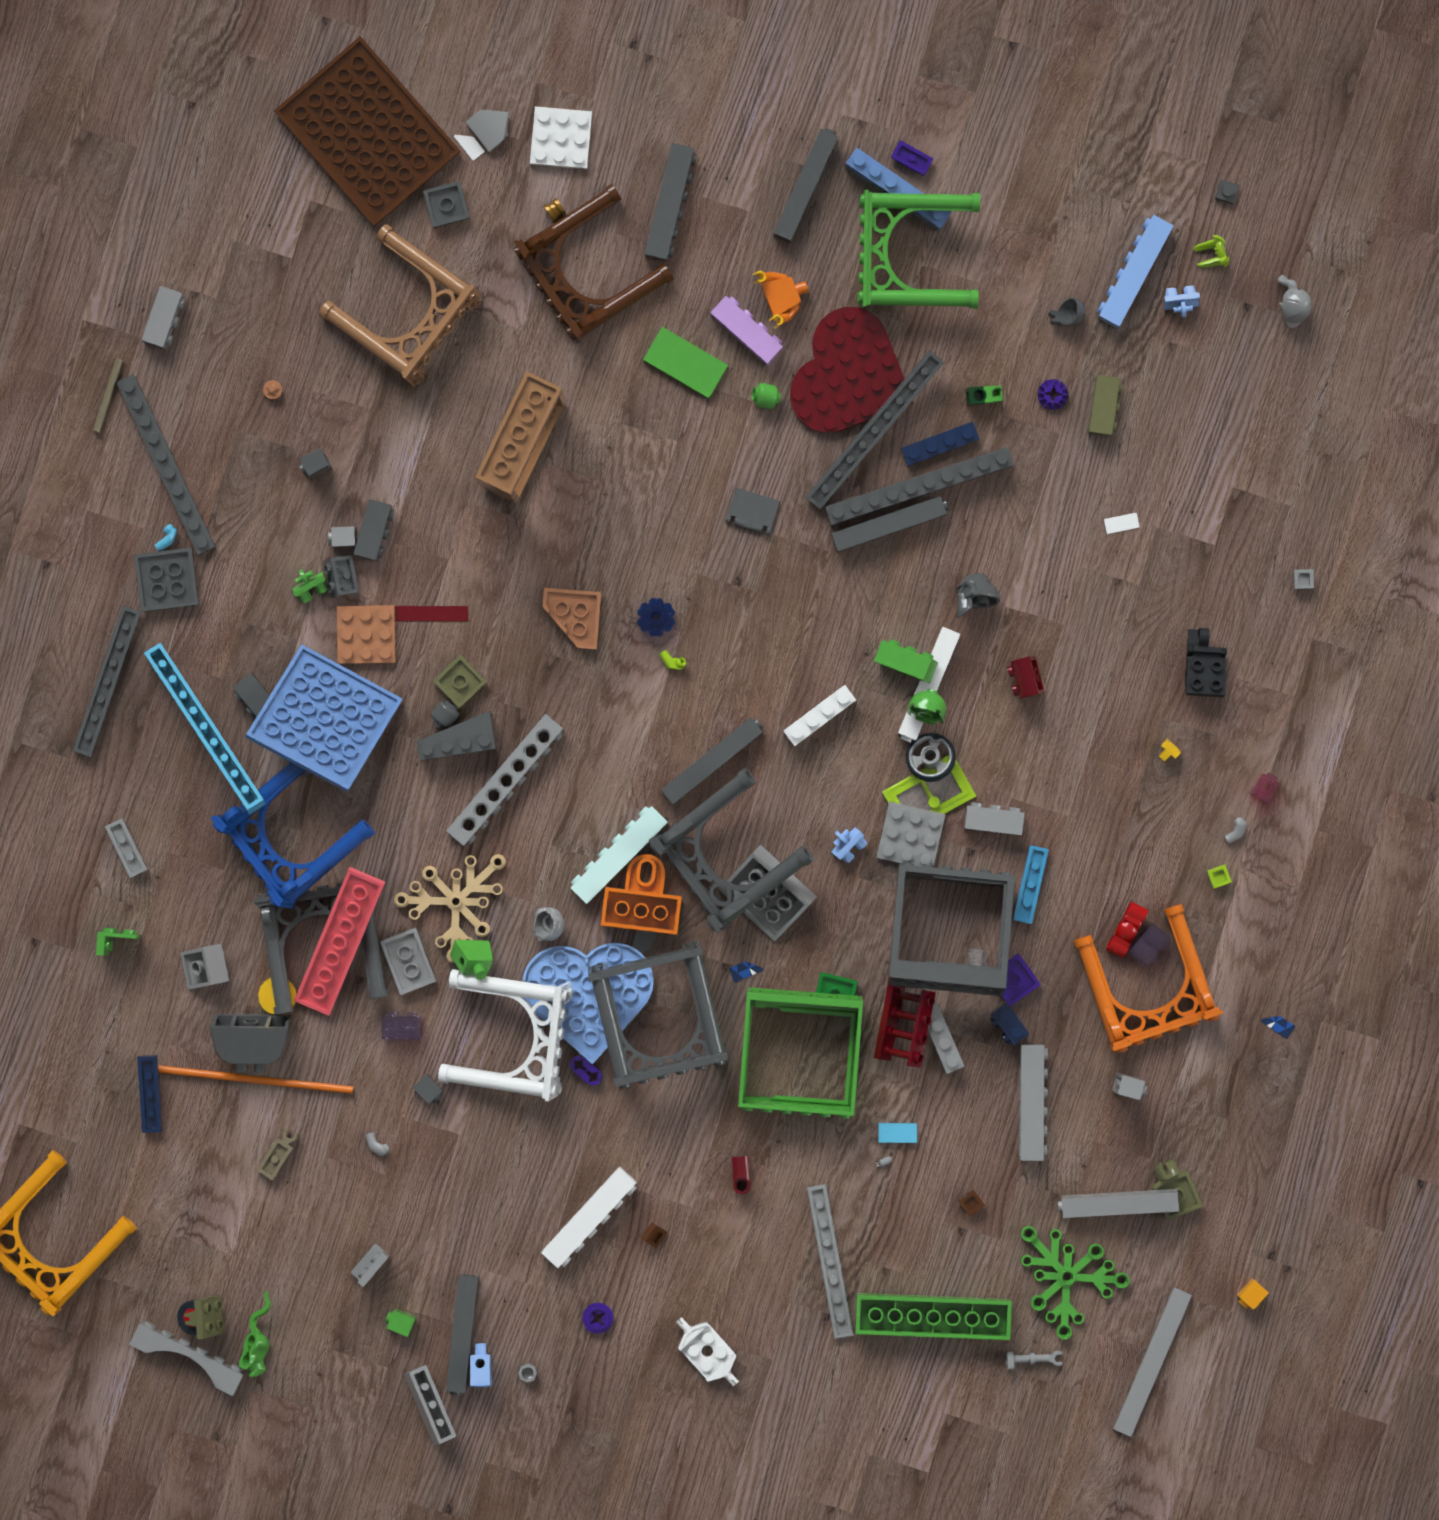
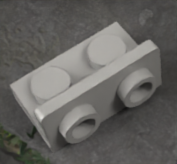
[351,1244,390,1287]

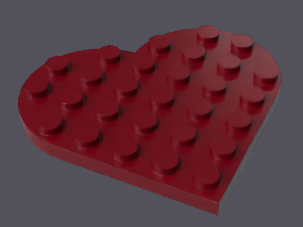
[790,307,913,433]

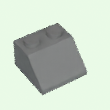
[180,944,229,990]

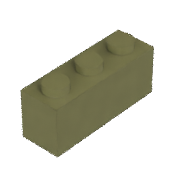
[1088,375,1123,437]

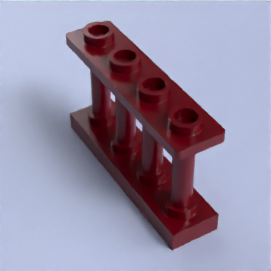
[874,985,936,1068]

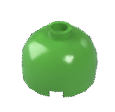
[907,689,947,724]

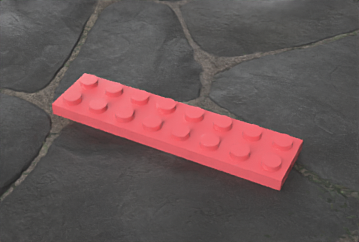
[294,867,385,1016]

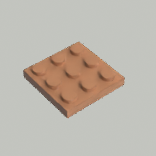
[337,605,396,664]

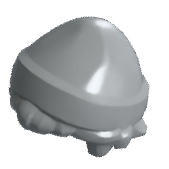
[532,907,565,941]

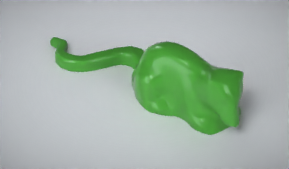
[239,1291,271,1377]

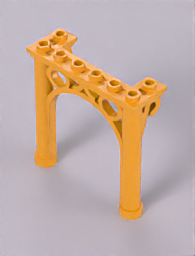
[0,1150,137,1316]

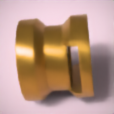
[543,198,566,222]

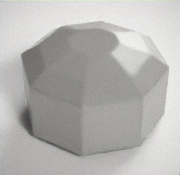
[518,1363,537,1383]

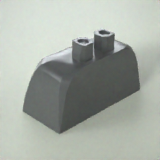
[210,1014,291,1073]

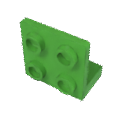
[96,928,141,956]

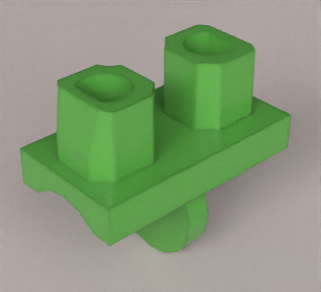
[292,569,328,603]

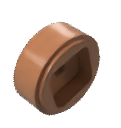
[263,380,283,400]

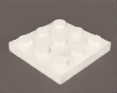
[530,106,592,170]

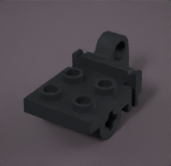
[1185,628,1227,697]

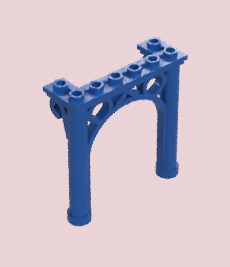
[211,762,375,909]

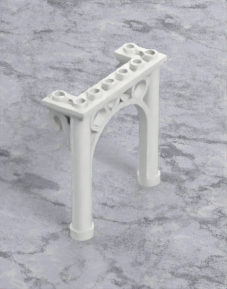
[438,969,573,1102]

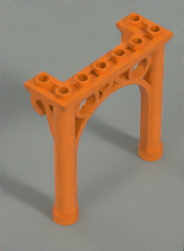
[1073,903,1223,1053]

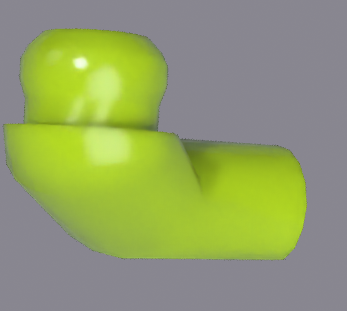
[659,650,686,670]

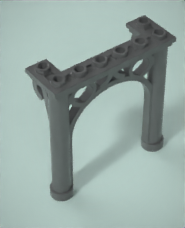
[649,768,814,933]
[253,883,389,1015]

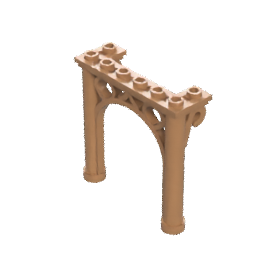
[318,224,482,387]

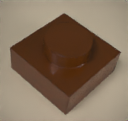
[958,1190,985,1217]
[641,1222,668,1248]

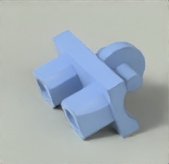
[1164,285,1200,317]
[831,827,867,863]

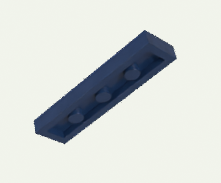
[901,422,979,467]
[137,1055,162,1133]

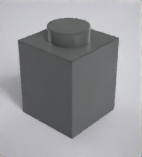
[413,1074,443,1104]

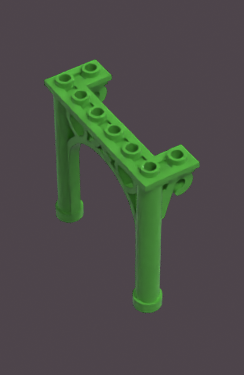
[857,190,980,309]

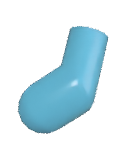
[155,524,177,552]

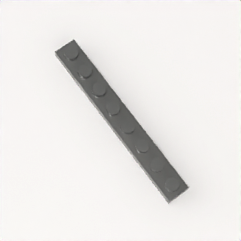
[73,606,142,757]

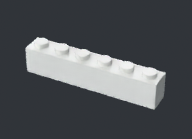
[541,1166,637,1268]

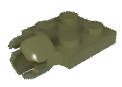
[1152,1159,1203,1221]

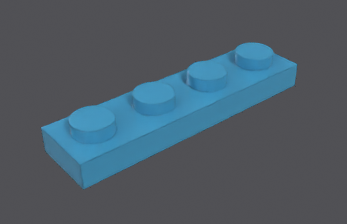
[1013,845,1049,924]

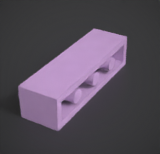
[710,296,783,366]

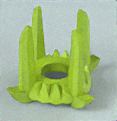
[1193,235,1229,268]

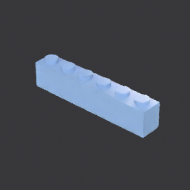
[1097,215,1174,329]

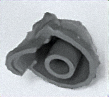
[955,573,1001,619]

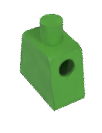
[450,940,493,980]

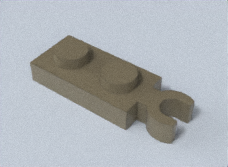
[257,1128,298,1181]

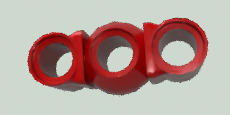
[1106,901,1149,958]

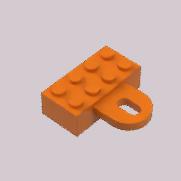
[601,854,682,935]

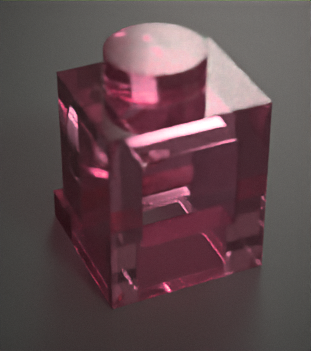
[1250,772,1280,803]

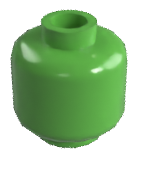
[751,383,781,409]

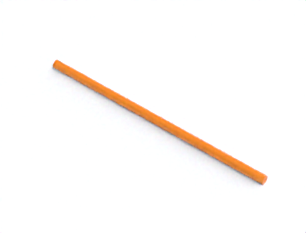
[158,1065,353,1094]

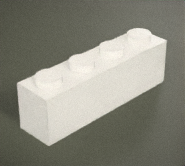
[783,685,856,747]

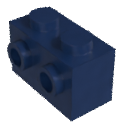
[990,1002,1029,1045]

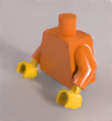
[753,271,809,329]

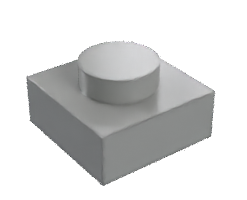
[1293,569,1314,589]

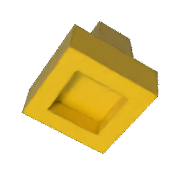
[1159,738,1181,762]

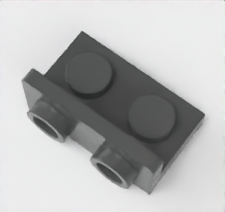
[323,555,359,598]

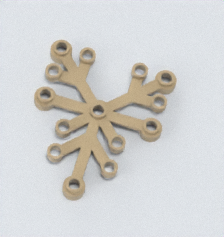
[394,854,506,963]

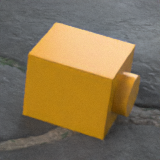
[1237,1278,1269,1310]

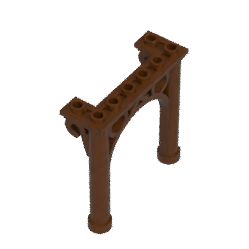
[513,183,674,343]

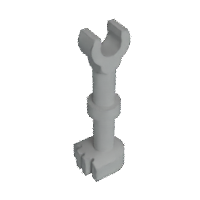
[1005,1350,1062,1370]

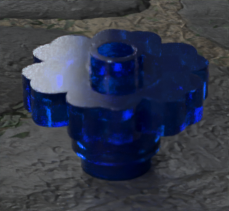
[637,598,675,637]

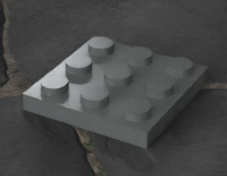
[134,548,199,612]

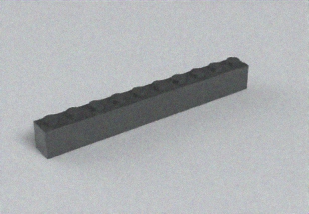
[825,447,1014,526]

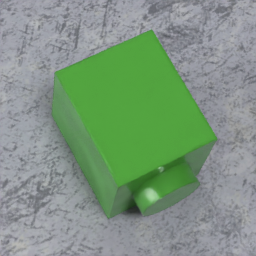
[385,1308,416,1337]

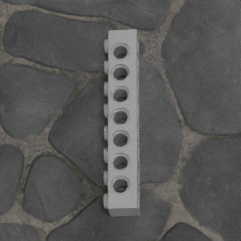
[446,714,564,846]

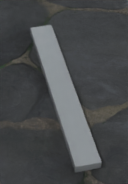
[807,1184,854,1339]
[1113,1287,1192,1437]

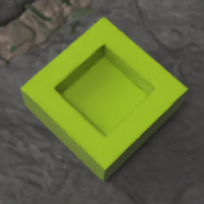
[1207,864,1232,889]

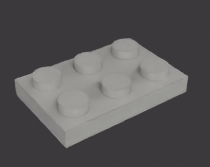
[380,928,437,995]

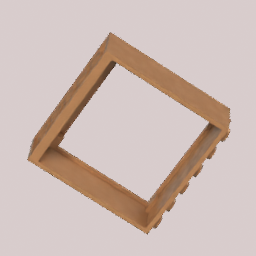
[475,371,566,504]

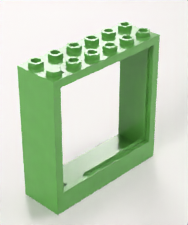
[738,987,863,1119]

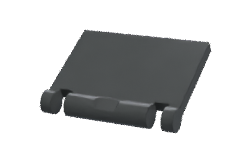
[725,487,780,536]

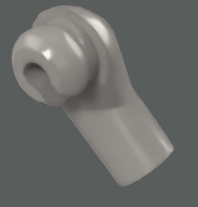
[1224,817,1247,844]
[365,1132,390,1156]

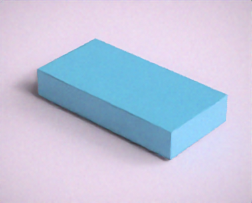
[878,1123,917,1143]

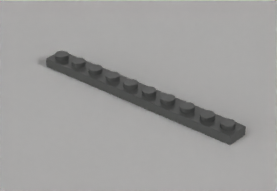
[805,350,944,509]
[116,374,216,555]

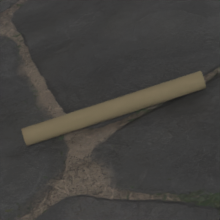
[93,358,123,433]

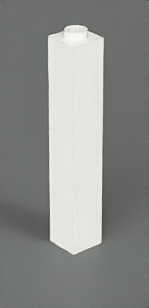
[898,627,960,743]

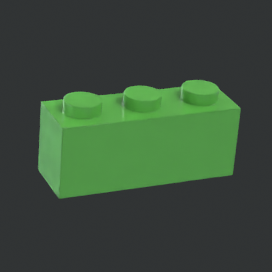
[874,639,938,684]

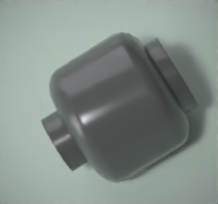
[431,700,459,729]

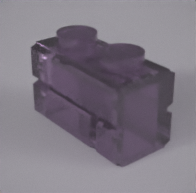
[382,1012,422,1040]

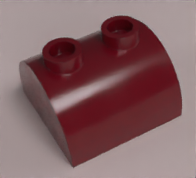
[1007,656,1045,699]

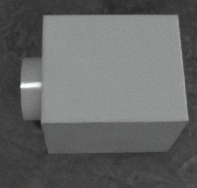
[328,526,357,548]

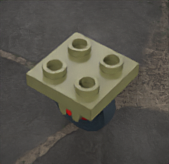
[177,1295,224,1339]

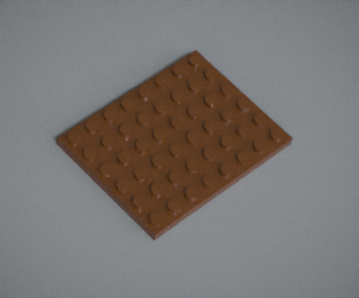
[274,36,461,227]

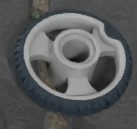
[906,733,956,782]

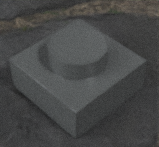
[1215,179,1239,204]

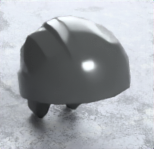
[1048,297,1086,326]

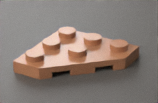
[542,588,601,650]

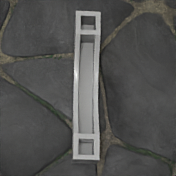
[129,1321,245,1396]

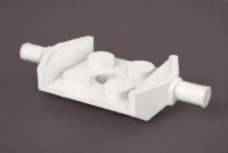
[676,1317,739,1386]

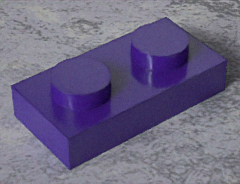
[891,140,934,176]

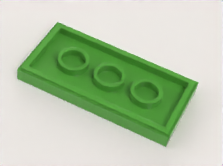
[643,327,728,399]

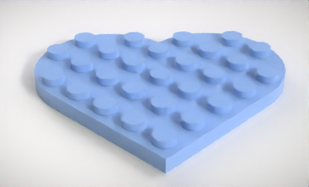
[523,943,654,1064]

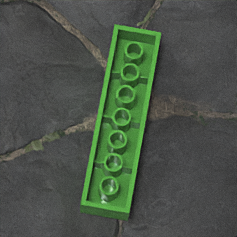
[855,1293,1012,1340]

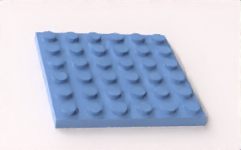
[245,644,402,793]

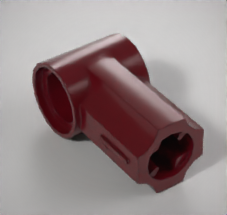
[732,1156,751,1194]

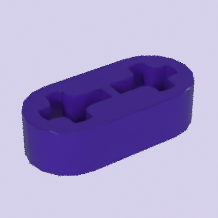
[570,1055,602,1085]

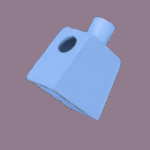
[470,1343,492,1388]

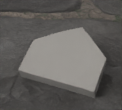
[466,109,510,152]

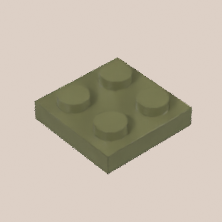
[433,654,487,709]

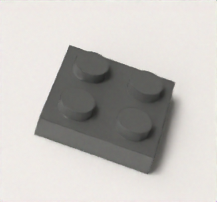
[423,181,470,229]

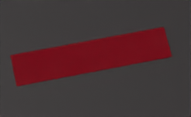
[395,606,468,621]

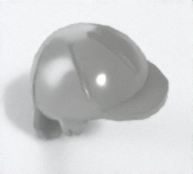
[1278,275,1312,328]

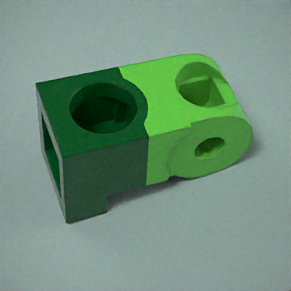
[965,386,1003,407]

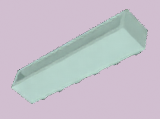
[571,806,668,904]

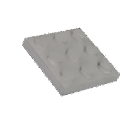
[876,801,946,866]

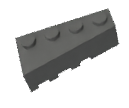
[417,711,497,761]

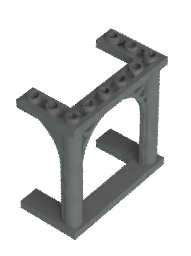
[588,940,729,1089]

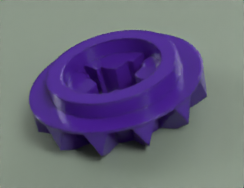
[1038,379,1068,410]
[583,1302,613,1334]

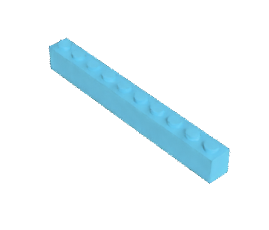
[144,643,266,815]

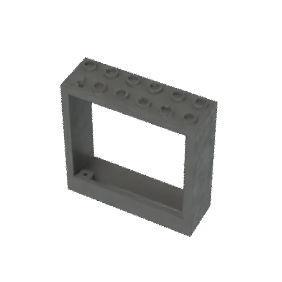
[887,862,1015,997]

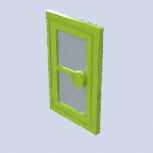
[882,755,976,814]

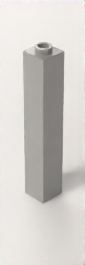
[1058,1189,1179,1218]

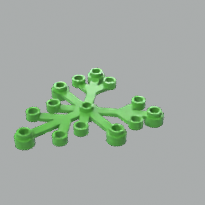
[1021,1226,1130,1340]

